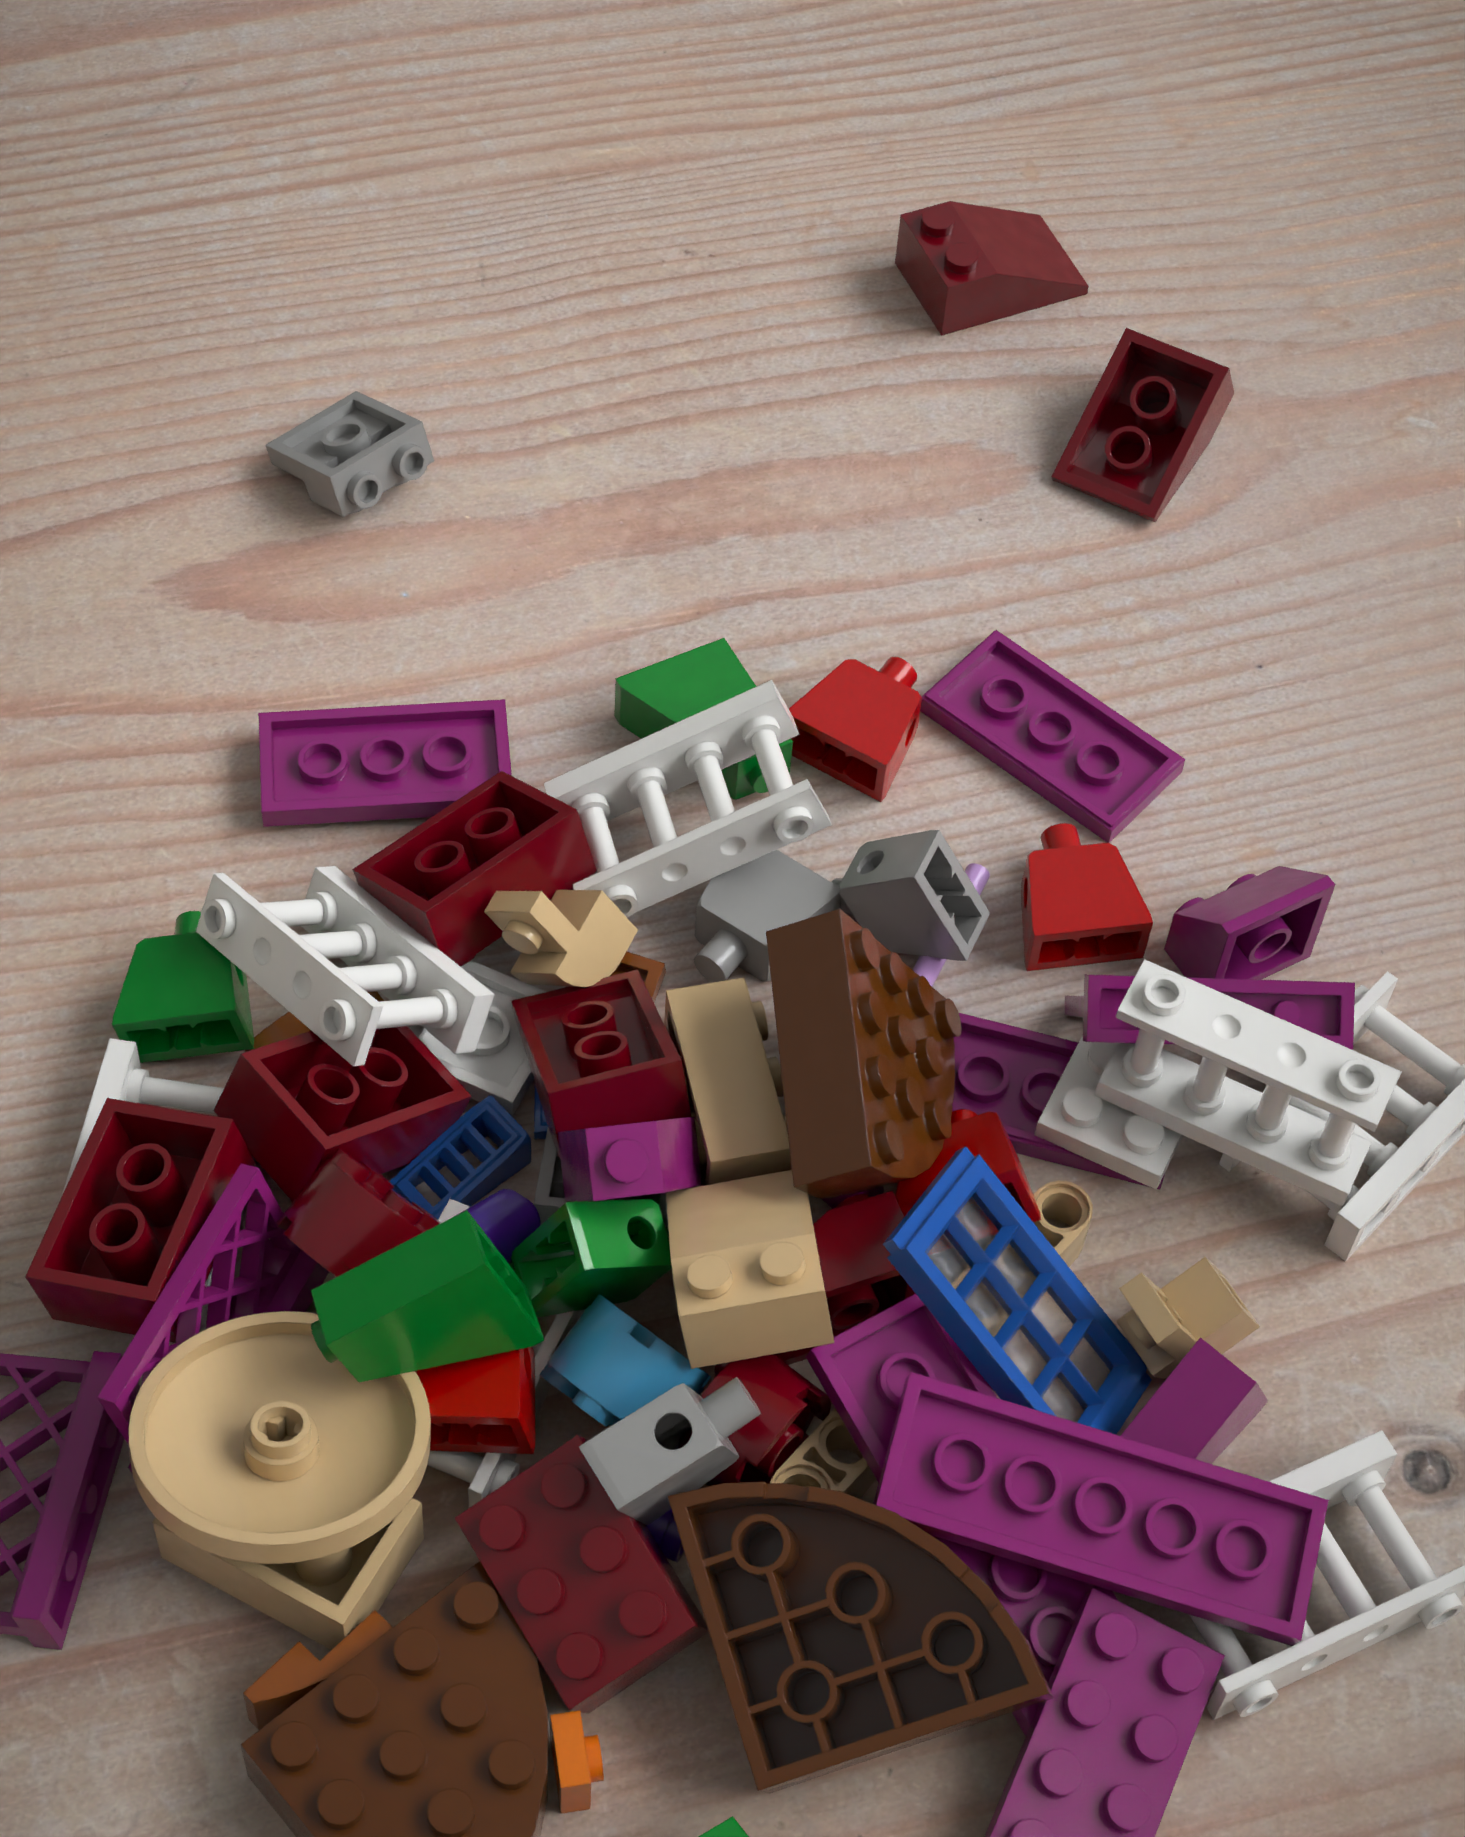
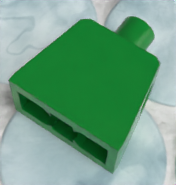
[112,911,254,1063]
[511,1199,672,1318]

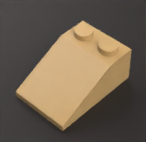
[666,1170,834,1369]

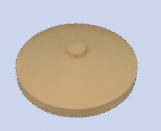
[129,1311,431,1564]

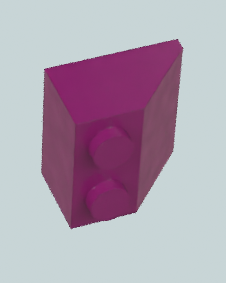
[1164,866,1335,980]

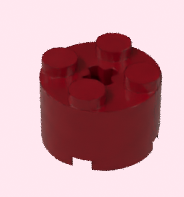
[276,1148,441,1277]
[679,1354,831,1486]

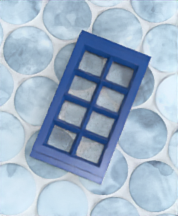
[883,1146,1152,1435]

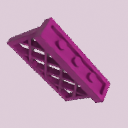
[1064,974,1355,1050]
[97,1163,329,1475]
[0,1351,140,1650]

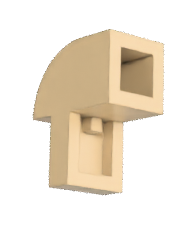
[484,890,638,987]
[1116,1257,1260,1378]

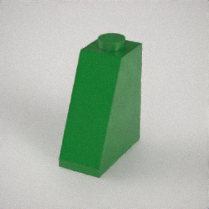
[614,638,793,800]
[311,1210,544,1383]

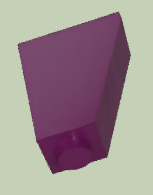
[558,1117,702,1201]
[1121,1337,1268,1464]

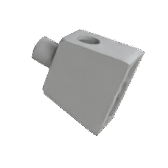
[832,830,990,961]
[694,850,841,982]
[579,1377,761,1526]

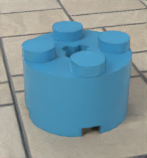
[539,1294,711,1427]

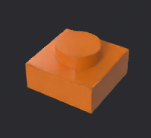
[550,1710,604,1814]

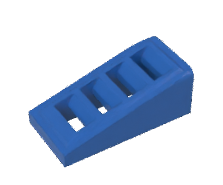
[389,1095,531,1220]

